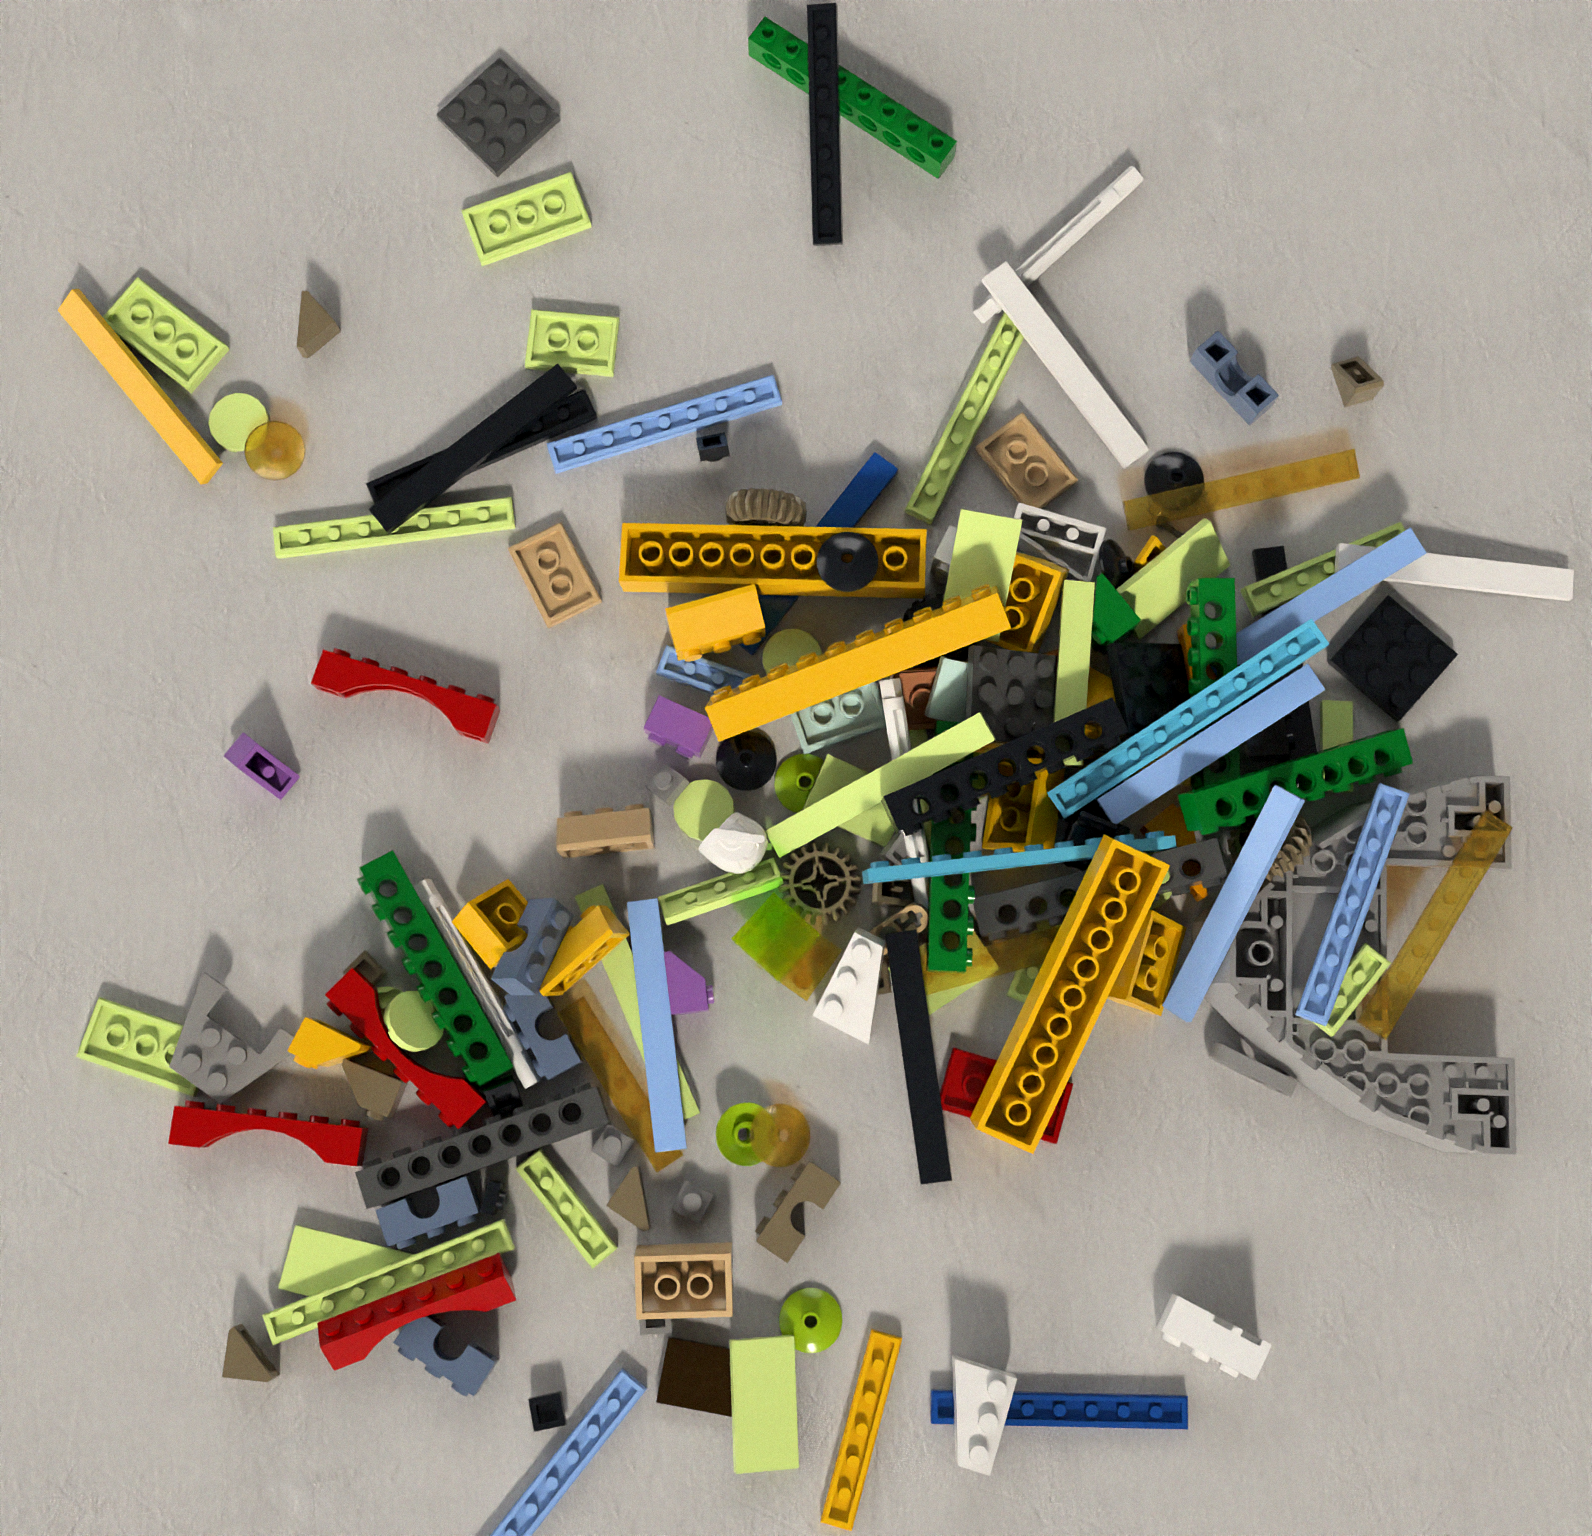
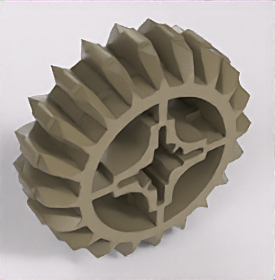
[725,488,807,527]
[1227,812,1313,882]
[778,842,861,926]

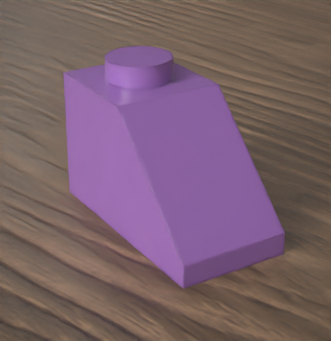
[224,732,300,800]
[664,951,714,1016]

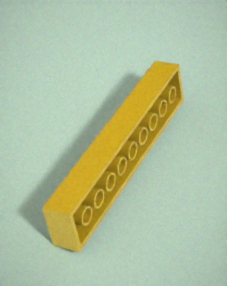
[619,523,927,599]
[705,584,1011,742]
[970,834,1170,1154]

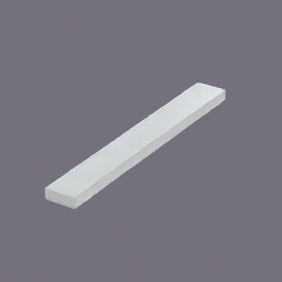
[982,261,1150,469]
[1334,543,1574,601]

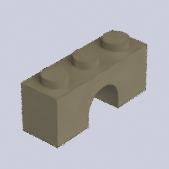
[754,1160,841,1263]

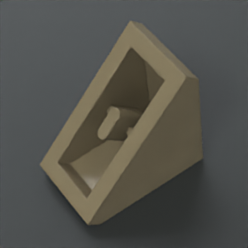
[296,291,341,358]
[1331,356,1384,408]
[871,879,915,908]
[606,1166,652,1231]
[222,1324,280,1382]

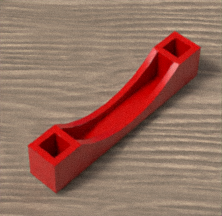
[311,648,500,744]
[325,968,487,1129]
[168,1100,368,1166]
[317,1253,516,1371]

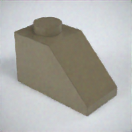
[342,1059,407,1121]

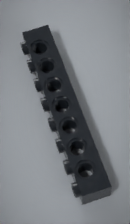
[881,697,1128,836]

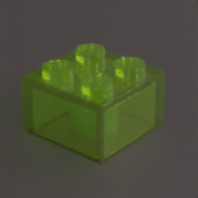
[731,892,821,984]

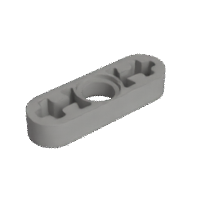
[1208,1042,1298,1097]

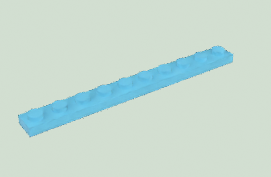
[1047,618,1329,819]
[862,831,1177,884]

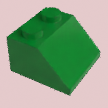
[1091,573,1141,656]

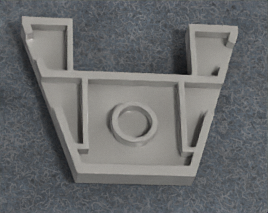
[169,972,294,1104]

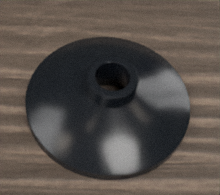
[1144,452,1204,510]
[817,532,878,592]
[1099,539,1134,589]
[716,731,777,791]

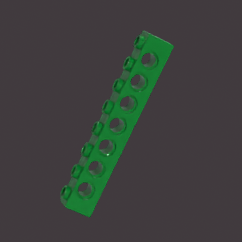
[748,17,957,179]
[1186,578,1241,827]
[926,721,978,974]
[1178,728,1413,835]
[357,850,513,1089]

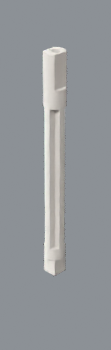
[973,166,1144,323]
[879,677,930,909]
[413,879,543,1089]

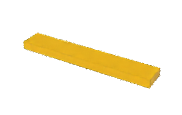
[820,1329,902,1531]

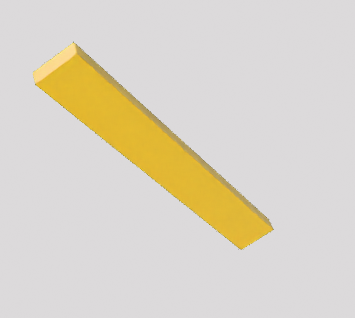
[58,289,223,484]

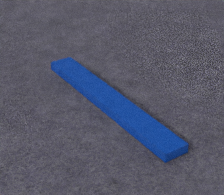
[737,452,898,656]
[930,1389,1188,1430]

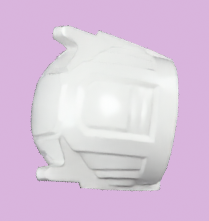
[698,812,772,874]

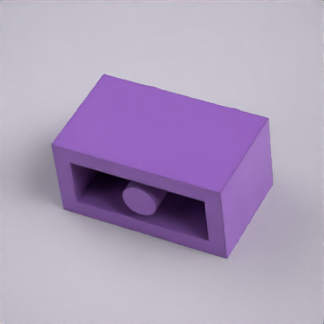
[644,695,714,759]

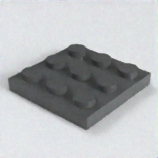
[436,58,560,178]
[965,645,1057,744]

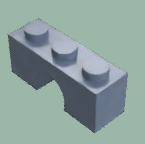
[1190,331,1279,426]
[491,898,574,996]
[503,990,584,1081]
[375,1175,481,1250]
[393,1314,499,1397]

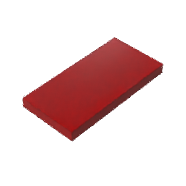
[940,1047,1074,1144]

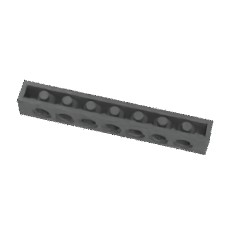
[973,838,1227,941]
[355,1083,611,1209]

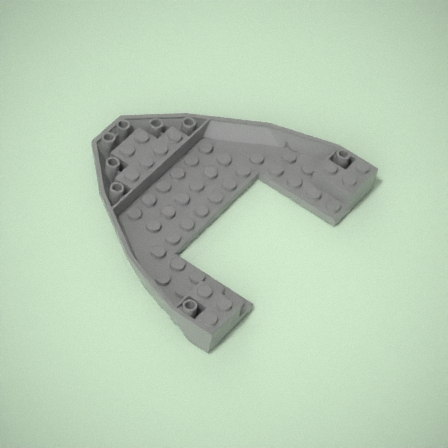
[1191,775,1516,1154]

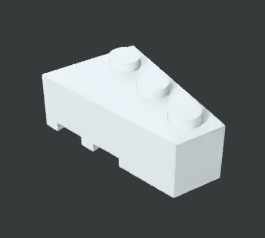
[1013,502,1106,582]
[813,927,886,1044]
[1156,1293,1272,1381]
[952,1355,1017,1476]

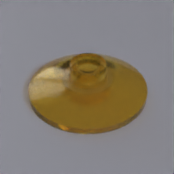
[244,421,306,480]
[750,1104,810,1167]

